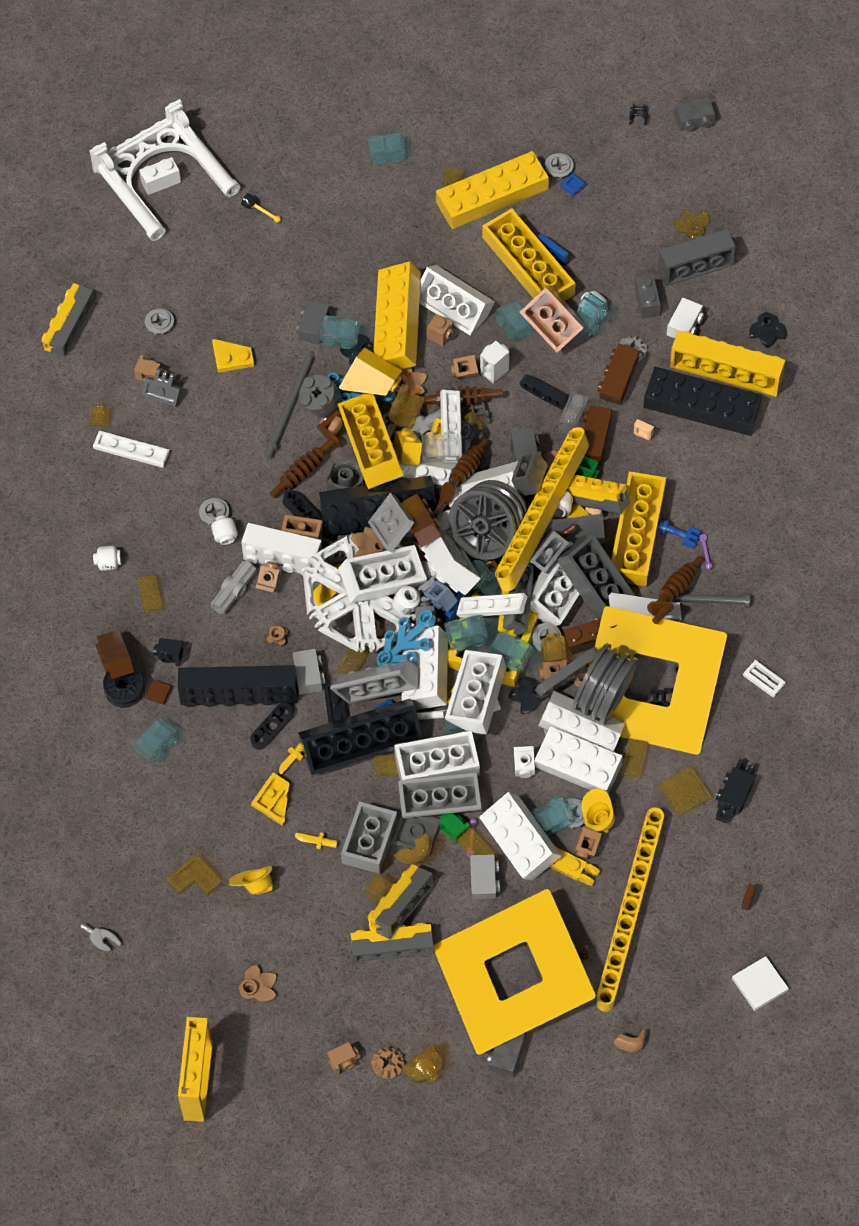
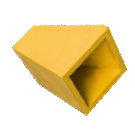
[339,348,402,396]

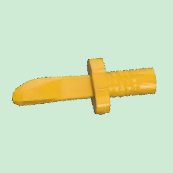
[279,742,303,774]
[295,832,338,850]

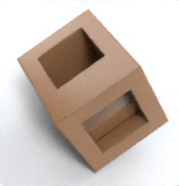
[134,355,164,381]
[451,355,480,380]
[255,561,283,592]
[539,659,567,685]
[572,827,602,859]
[327,1042,360,1076]

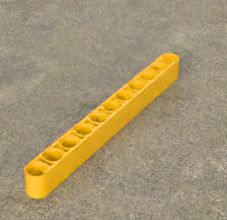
[495,427,589,591]
[596,807,664,1012]

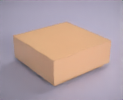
[634,419,654,441]

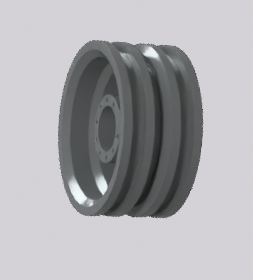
[449,480,528,560]
[572,643,639,725]

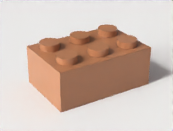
[520,285,586,352]

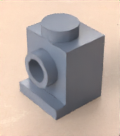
[424,580,457,612]

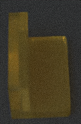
[389,384,425,429]

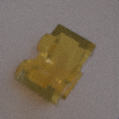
[393,833,432,865]

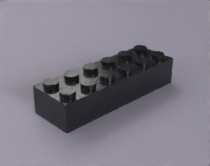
[643,366,762,436]
[319,475,436,536]
[178,665,297,707]
[298,698,423,775]

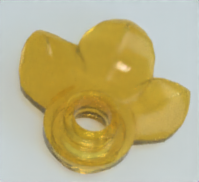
[673,209,709,239]

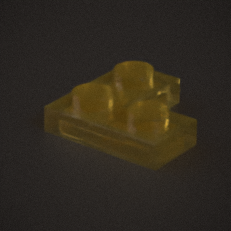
[166,854,222,896]

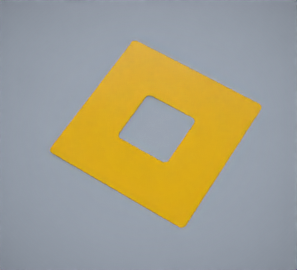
[595,606,727,755]
[434,889,595,1055]

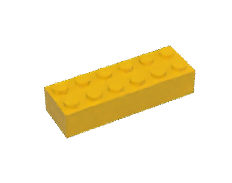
[436,151,549,229]
[482,208,576,301]
[374,261,421,369]
[670,330,785,397]
[337,393,404,489]
[611,471,666,587]

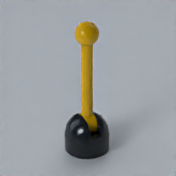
[241,193,281,223]

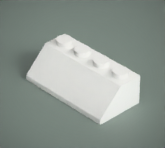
[419,265,495,335]
[388,457,456,496]
[449,461,525,508]
[445,650,507,734]
[538,691,625,752]

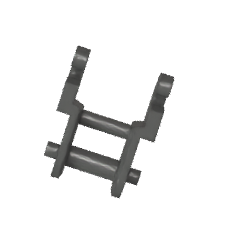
[469,402,490,424]

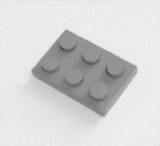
[368,493,414,553]

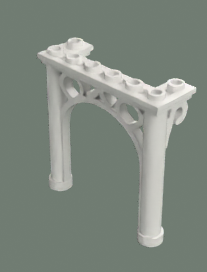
[90,99,241,241]

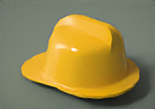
[581,788,615,833]
[228,866,273,895]

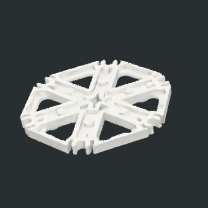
[303,535,418,653]

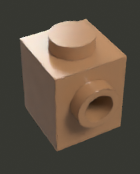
[427,314,454,346]

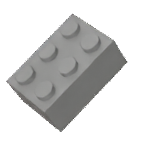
[341,802,398,874]

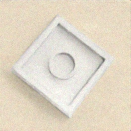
[732,956,789,1011]

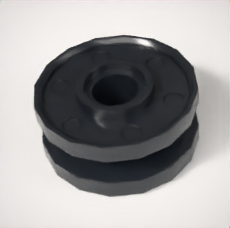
[103,666,145,708]

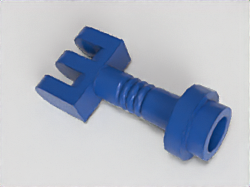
[658,520,701,549]

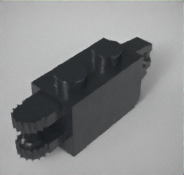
[716,758,755,824]

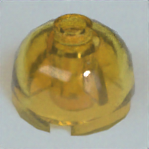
[401,1044,443,1083]

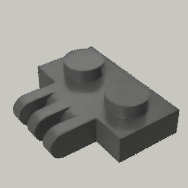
[142,368,182,406]

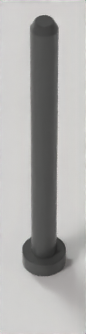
[657,594,750,607]

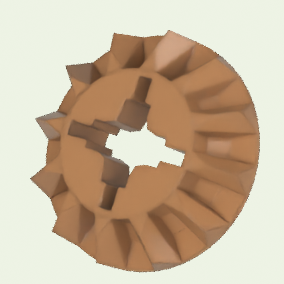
[371,1046,404,1079]

